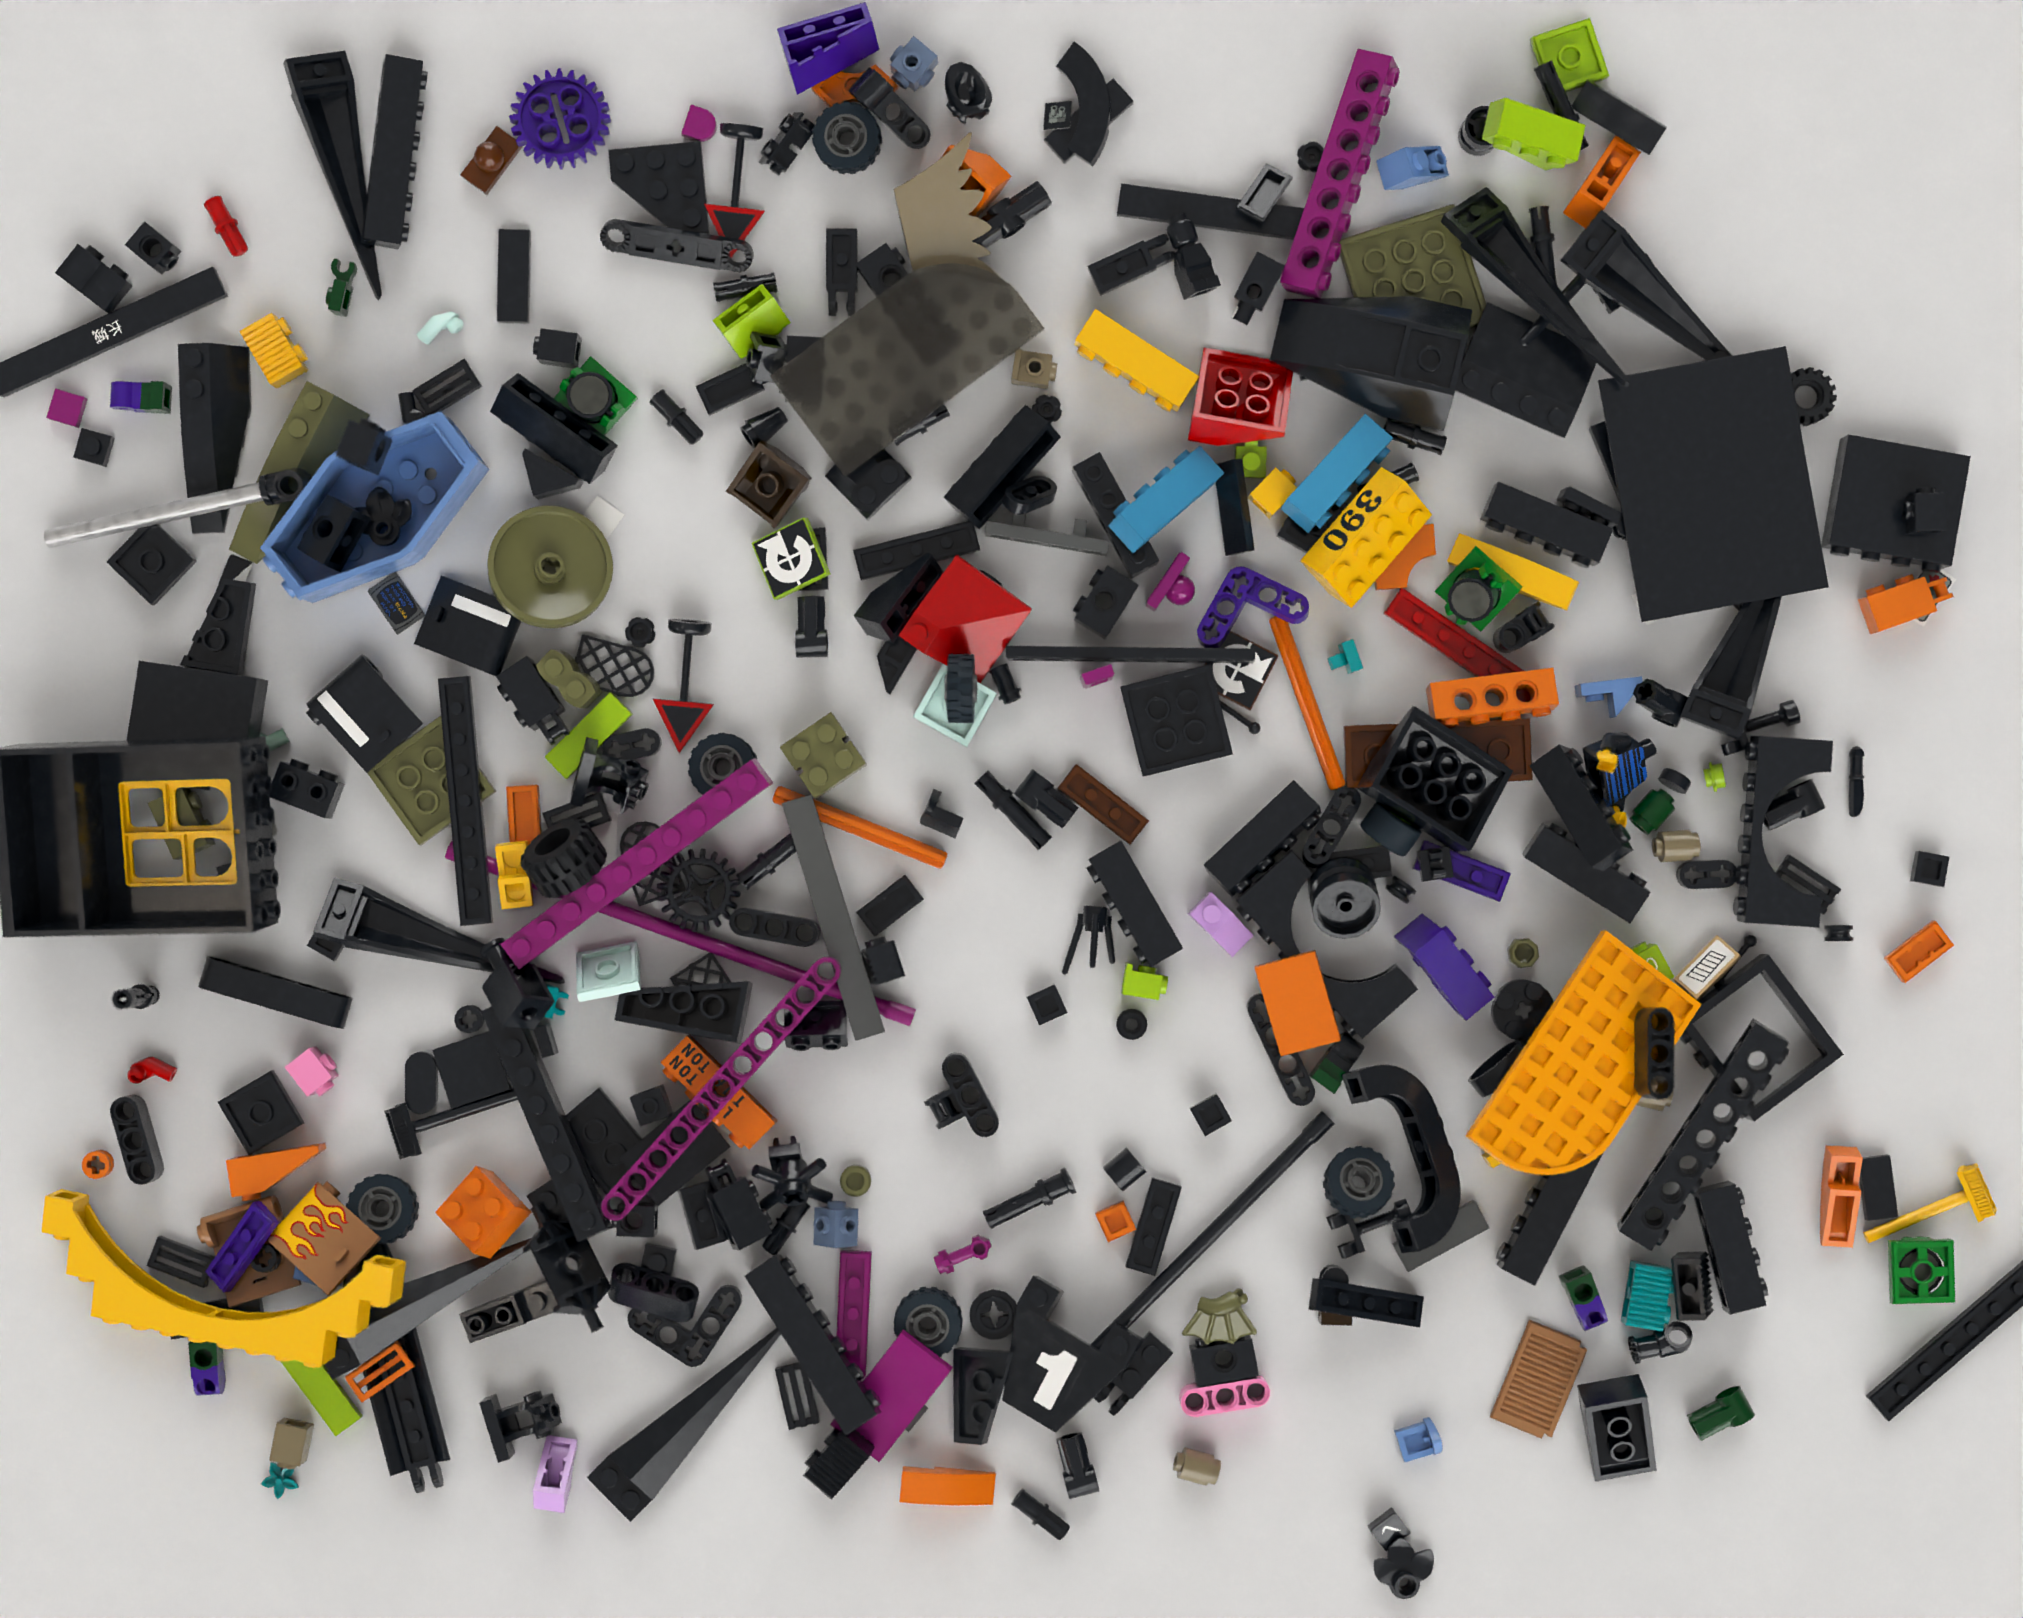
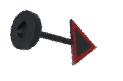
[704,123,765,258]
[653,619,714,753]

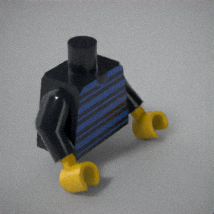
[1582,732,1657,828]

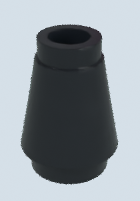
[740,407,788,448]

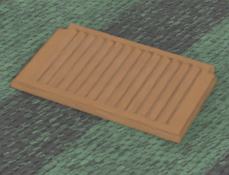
[1490,1319,1587,1439]

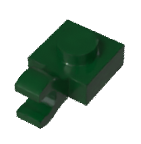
[326,258,357,317]

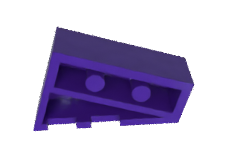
[777,2,880,95]
[1393,913,1495,1021]

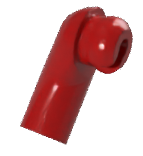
[127,1056,177,1084]

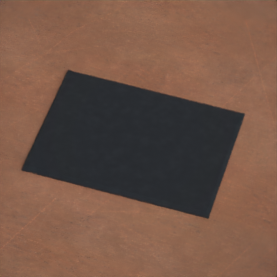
[1598,346,1829,622]

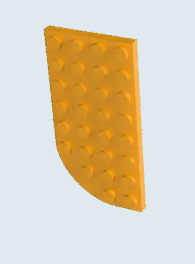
[1465,930,1702,1175]

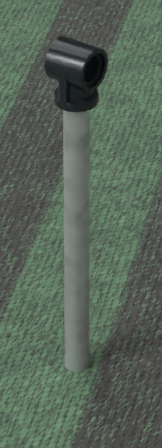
[44,468,312,548]

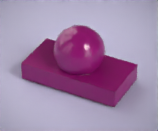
[1145,552,1195,612]

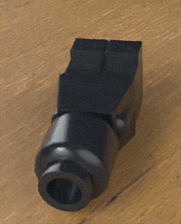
[1167,213,1221,300]

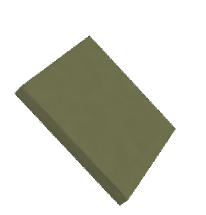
[1340,204,1486,329]

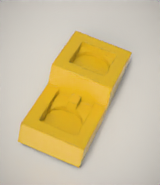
[495,840,534,909]

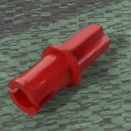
[203,196,248,257]

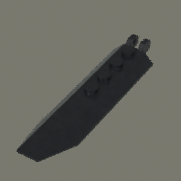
[343,1243,451,1493]

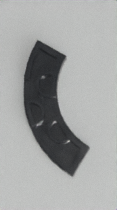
[1056,41,1112,167]

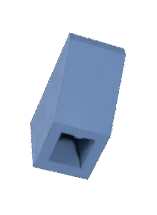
[1376,146,1449,190]

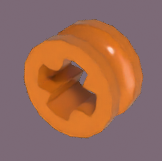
[82,1150,114,1179]

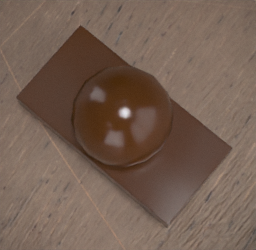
[460,126,523,195]

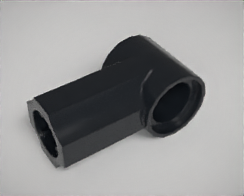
[795,596,828,658]
[1633,678,1688,728]
[1013,769,1079,829]
[1763,779,1825,830]
[1056,1432,1099,1499]

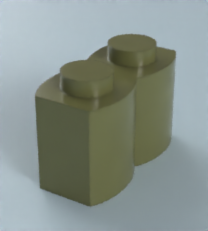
[536,649,602,708]

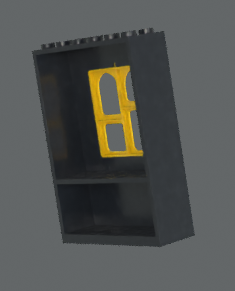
[0,736,281,937]

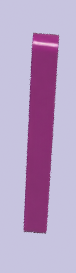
[601,956,842,1220]

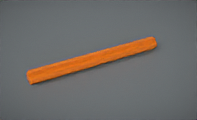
[1269,616,1345,790]
[773,786,947,869]

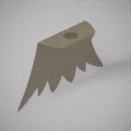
[894,132,1006,286]

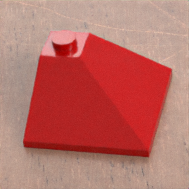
[1187,347,1293,446]
[898,555,1032,683]

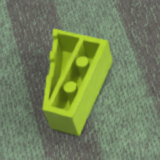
[1482,97,1586,170]

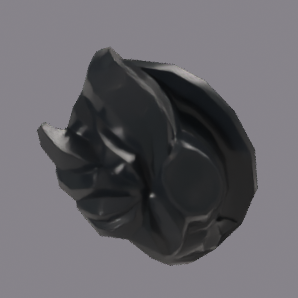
[945,62,992,124]

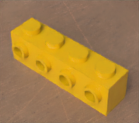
[1074,309,1199,412]

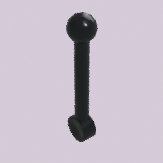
[1220,700,1261,734]
[1714,935,1757,988]

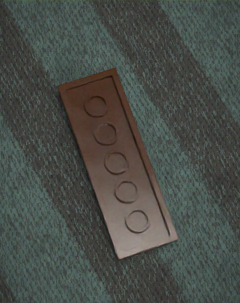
[1343,718,1533,788]

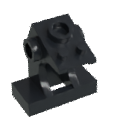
[570,737,649,814]
[479,1391,562,1463]

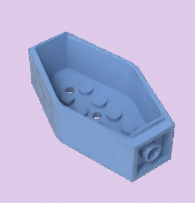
[260,411,490,603]

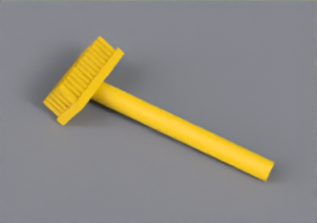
[1863,1163,1997,1244]

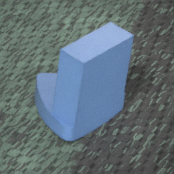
[1394,1417,1443,1462]

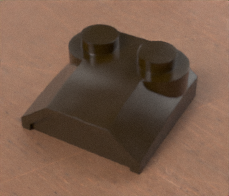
[725,441,812,529]

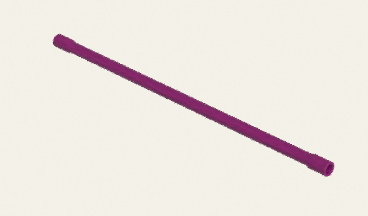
[445,841,916,1027]

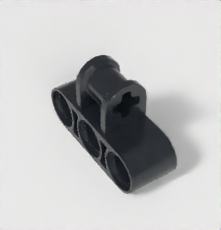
[924,1052,999,1137]

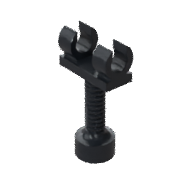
[1721,700,1801,756]
[1326,1199,1412,1259]

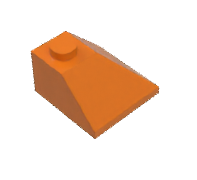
[941,145,1012,218]

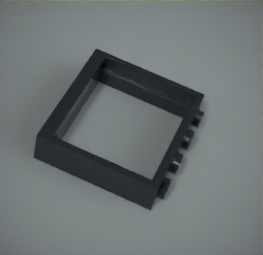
[1680,954,1844,1122]

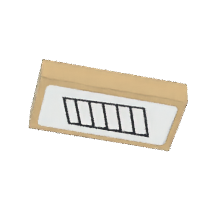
[1674,935,1741,1001]

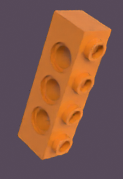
[1426,668,1559,728]

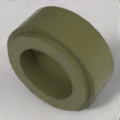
[840,1165,871,1197]

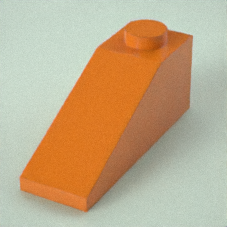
[1563,135,1641,228]
[226,1143,326,1201]

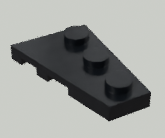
[180,578,256,675]
[953,1347,1014,1445]

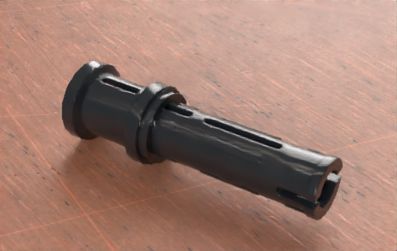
[983,1167,1077,1229]

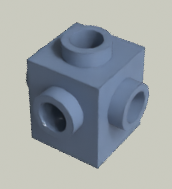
[890,36,938,92]
[813,1201,858,1248]

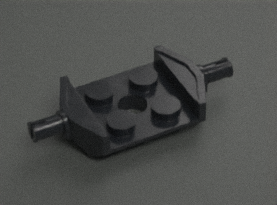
[523,1203,611,1333]

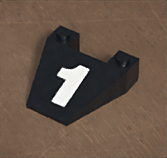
[1002,1276,1144,1433]

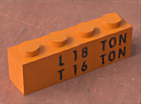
[661,1035,778,1149]

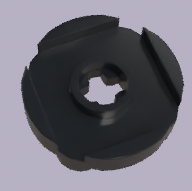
[1491,979,1554,1042]

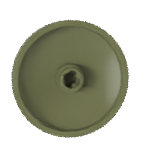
[487,506,613,628]

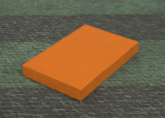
[1255,950,1341,1056]

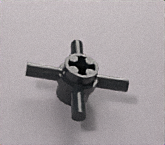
[751,1158,833,1210]

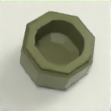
[1507,938,1539,968]

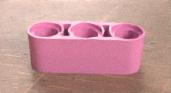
[1179,1375,1270,1417]

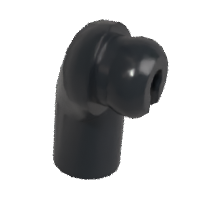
[398,392,429,424]

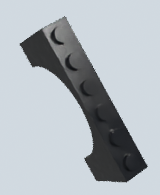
[1733,736,1833,928]
[1236,849,1418,1039]

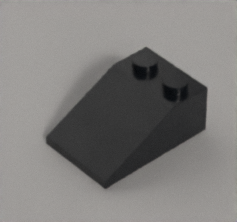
[1577,1374,1657,1482]

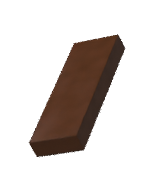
[1057,764,1149,845]

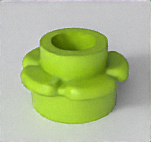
[1703,762,1726,792]

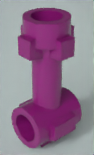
[933,1234,992,1274]

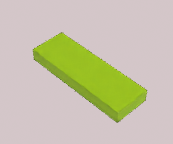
[545,692,633,779]
[281,1360,363,1436]

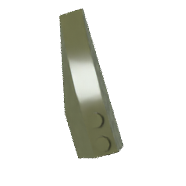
[229,381,370,564]

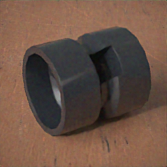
[1458,106,1494,156]

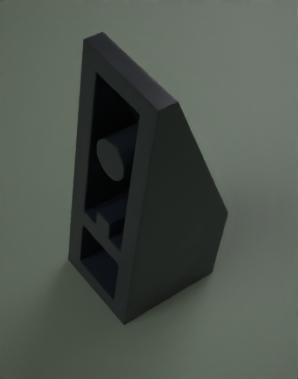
[854,553,943,643]

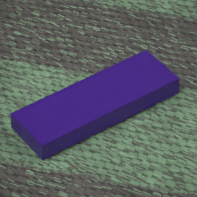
[1412,840,1511,902]
[205,1201,279,1293]

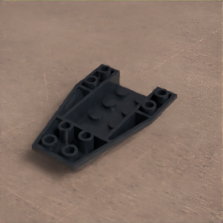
[1270,296,1472,431]

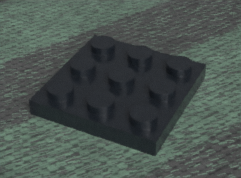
[1120,664,1233,777]

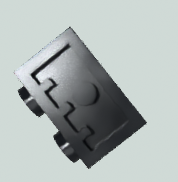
[784,1000,848,1051]

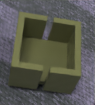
[780,712,867,799]

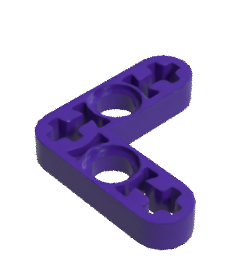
[1197,566,1309,648]

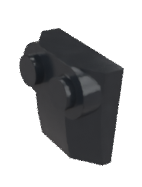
[825,434,912,521]

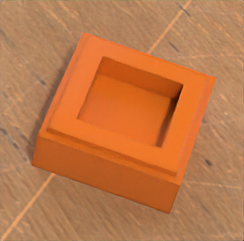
[1095,1200,1136,1242]

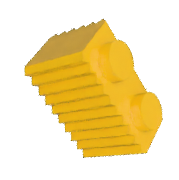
[239,313,308,389]

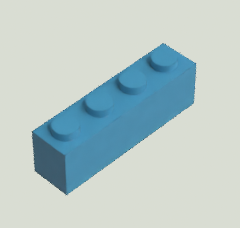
[1281,414,1393,533]
[1108,446,1224,554]

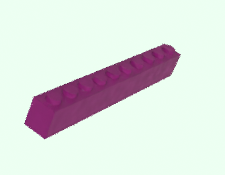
[500,758,773,969]

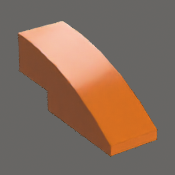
[1820,1145,1863,1248]
[899,1466,996,1506]

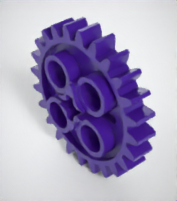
[509,68,611,170]

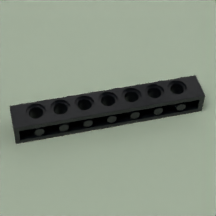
[1617,1018,1789,1251]

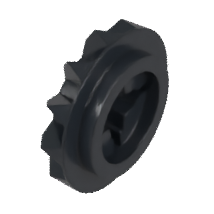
[970,1289,1017,1340]

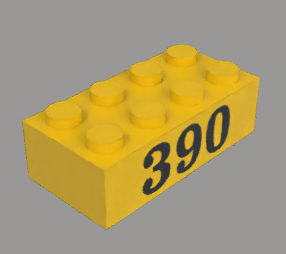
[1300,467,1432,608]

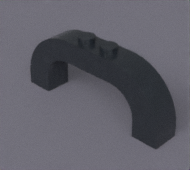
[1342,1065,1461,1253]

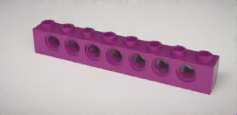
[1280,49,1400,298]

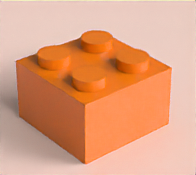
[435,1166,531,1259]

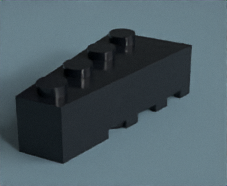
[614,981,753,1044]

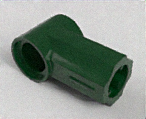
[1687,1386,1755,1441]

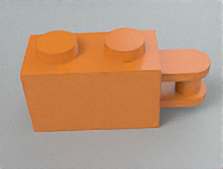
[1858,574,1954,634]

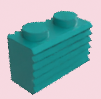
[1621,1260,1674,1331]

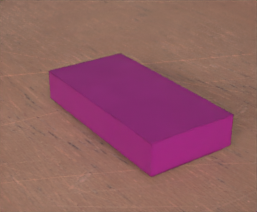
[1080,664,1114,689]

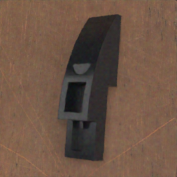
[459,1280,557,1343]

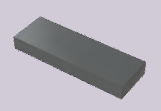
[1392,1200,1489,1272]

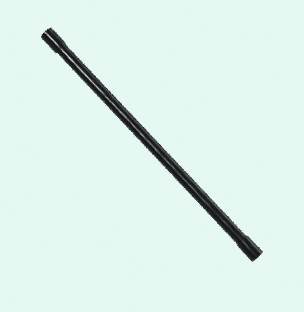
[1091,1111,1335,1349]

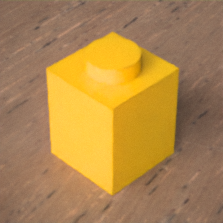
[1248,467,1297,519]

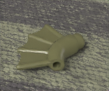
[1182,1288,1257,1345]

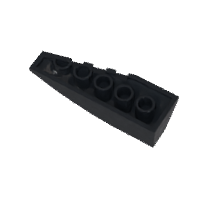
[178,343,251,534]

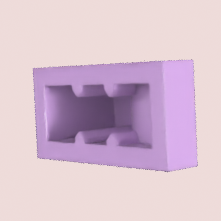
[1188,892,1254,957]
[533,1435,578,1513]

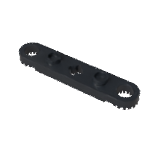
[600,219,754,273]

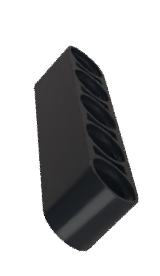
[198,956,353,1029]

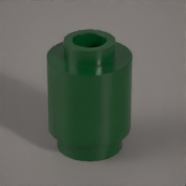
[1629,788,1675,835]

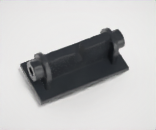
[759,112,815,176]

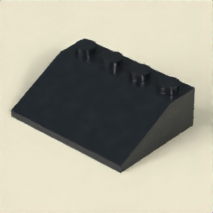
[1455,302,1596,438]
[1356,706,1513,851]

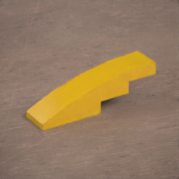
[1447,533,1579,611]

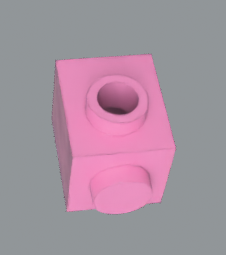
[285,1046,339,1097]

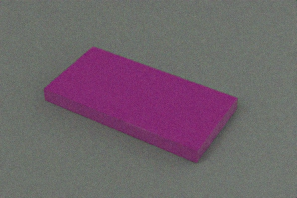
[830,1329,953,1462]

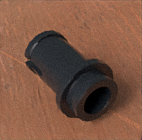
[989,663,1022,705]

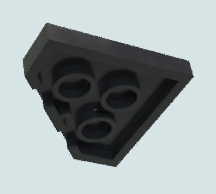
[608,141,710,234]

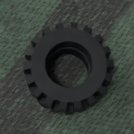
[520,818,607,898]

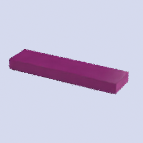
[836,1250,872,1377]

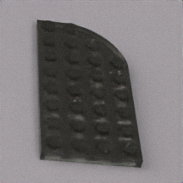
[770,263,1045,478]

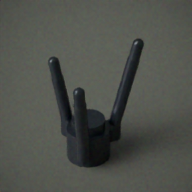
[1062,906,1115,975]

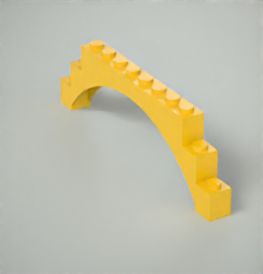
[41,1189,406,1368]

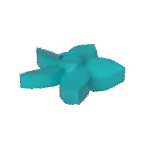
[261,1462,299,1500]

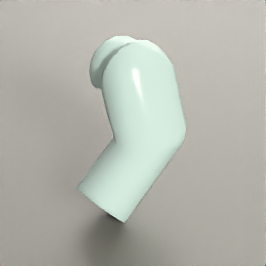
[417,312,464,344]

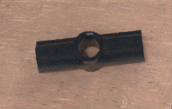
[972,181,1052,248]

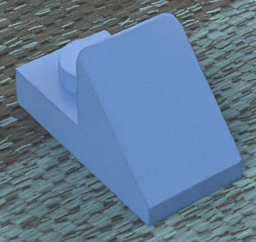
[1575,676,1643,718]

